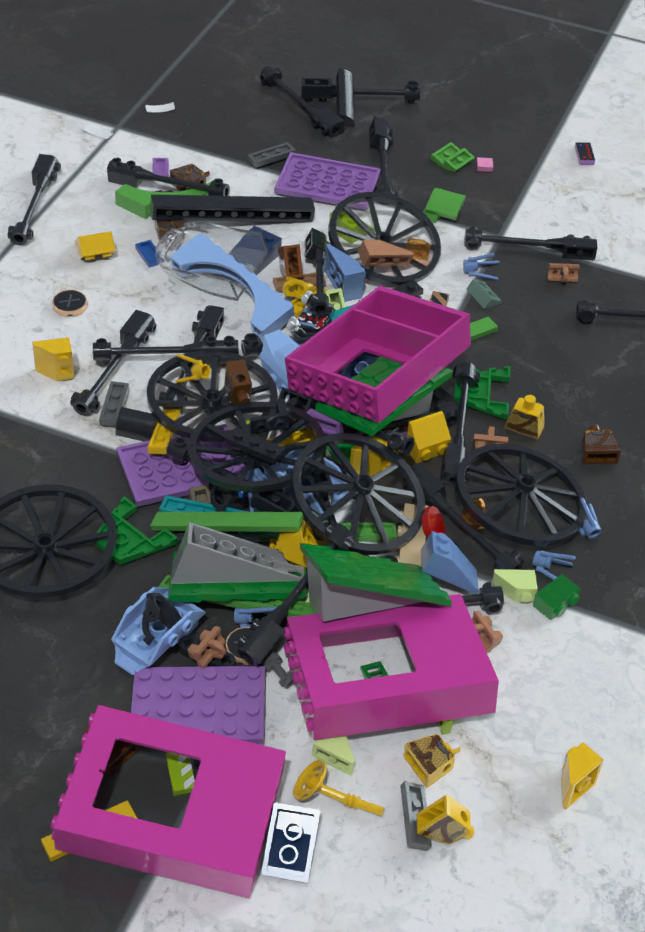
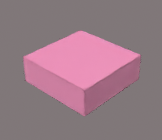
[477,157,493,172]

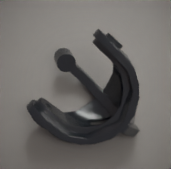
[209,471,245,512]
[142,593,181,645]

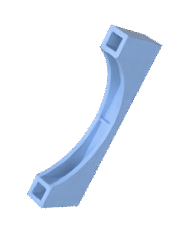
[170,233,295,340]

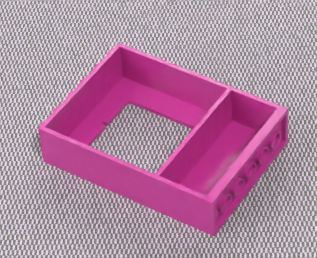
[285,286,471,423]
[284,594,499,740]
[51,705,286,899]

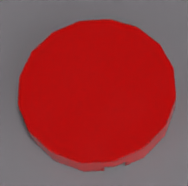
[422,506,446,537]

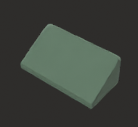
[467,279,502,309]

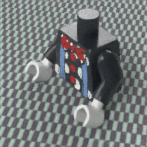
[286,291,330,338]

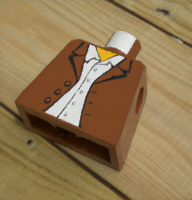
[278,244,303,278]

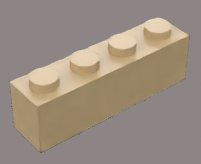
[395,503,428,567]

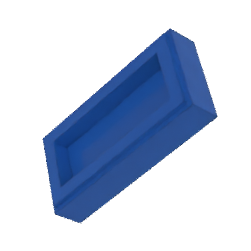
[135,240,164,268]

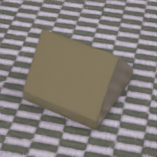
[189,484,211,504]

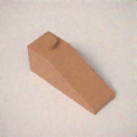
[358,239,414,266]

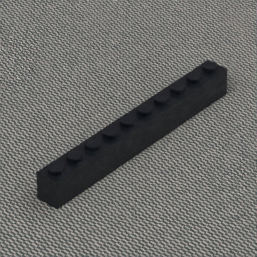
[150,194,315,222]

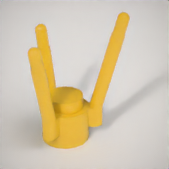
[175,354,211,383]

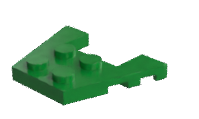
[454,366,511,420]
[93,496,178,565]

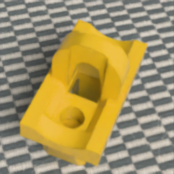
[282,277,313,299]

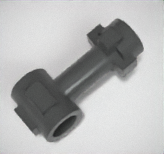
[261,650,293,688]

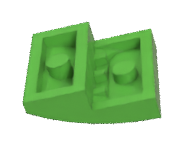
[430,142,475,172]
[425,188,466,220]

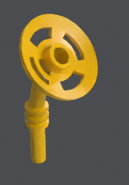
[293,760,385,816]

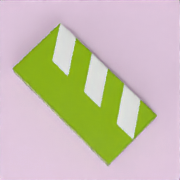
[166,753,195,796]

